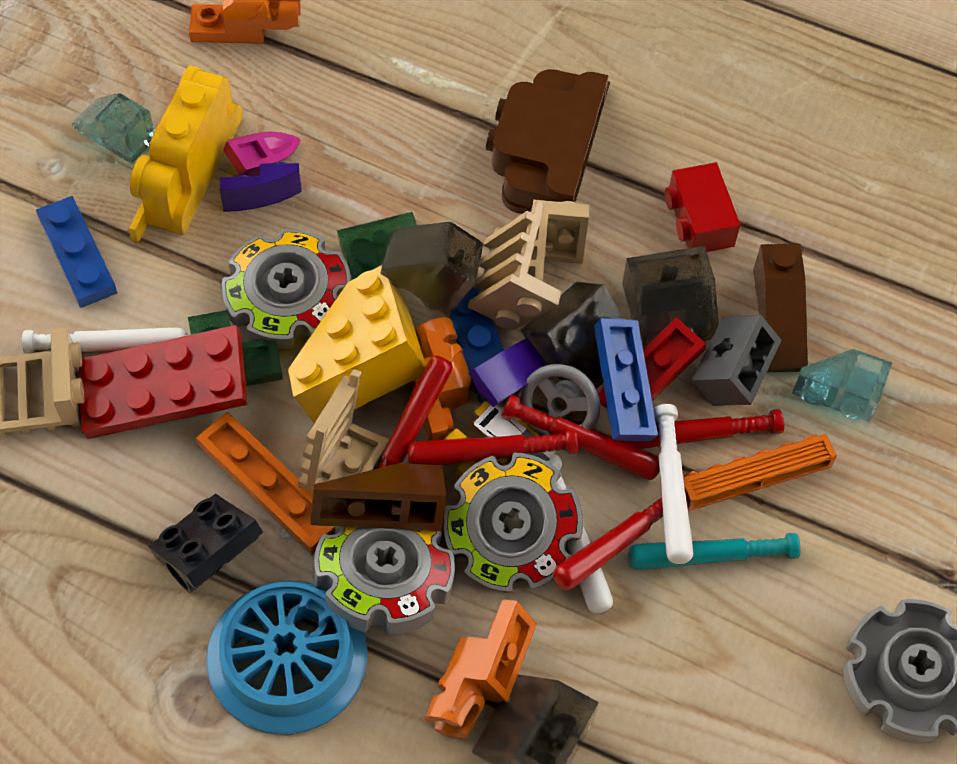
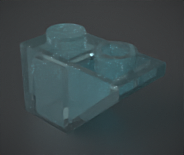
[72,93,154,164]
[792,349,892,422]

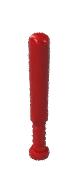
[379,355,453,468]
[501,395,660,480]
[621,409,785,449]
[407,428,578,466]
[553,496,688,590]

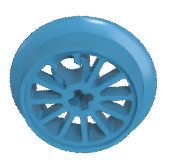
[207,581,368,734]

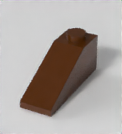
[753,244,808,372]
[311,463,446,531]

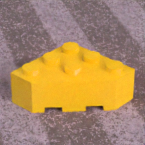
[288,264,426,423]

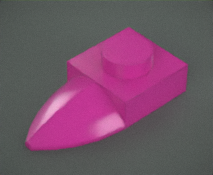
[223,132,301,176]

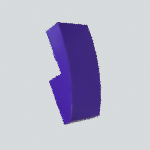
[219,162,302,212]
[468,338,547,407]

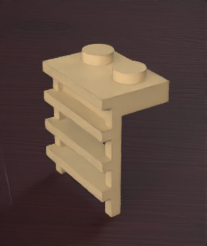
[527,200,590,326]
[468,201,561,330]
[0,327,84,437]
[298,369,389,493]

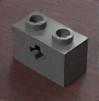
[691,314,782,406]

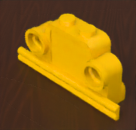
[128,65,243,243]

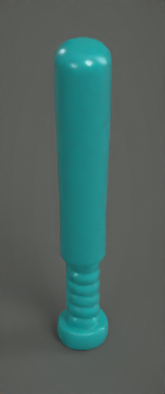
[628,533,801,570]

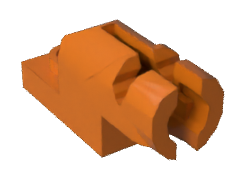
[189,0,301,44]
[410,317,472,441]
[424,600,537,739]

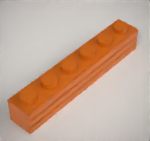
[683,434,837,512]

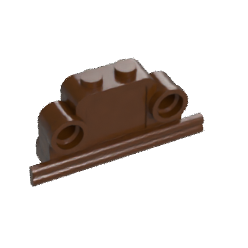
[486,69,610,214]

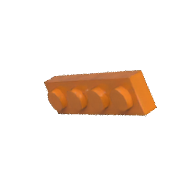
[196,411,335,555]

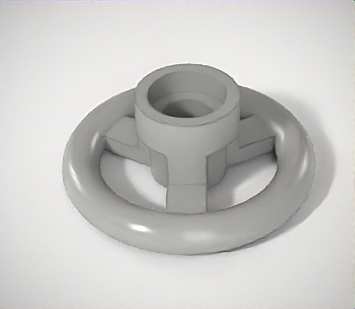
[520,364,600,436]

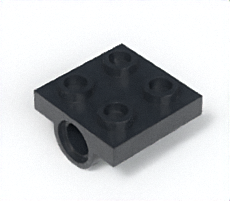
[148,493,263,593]

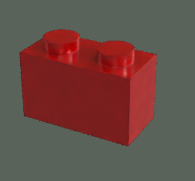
[665,162,741,255]

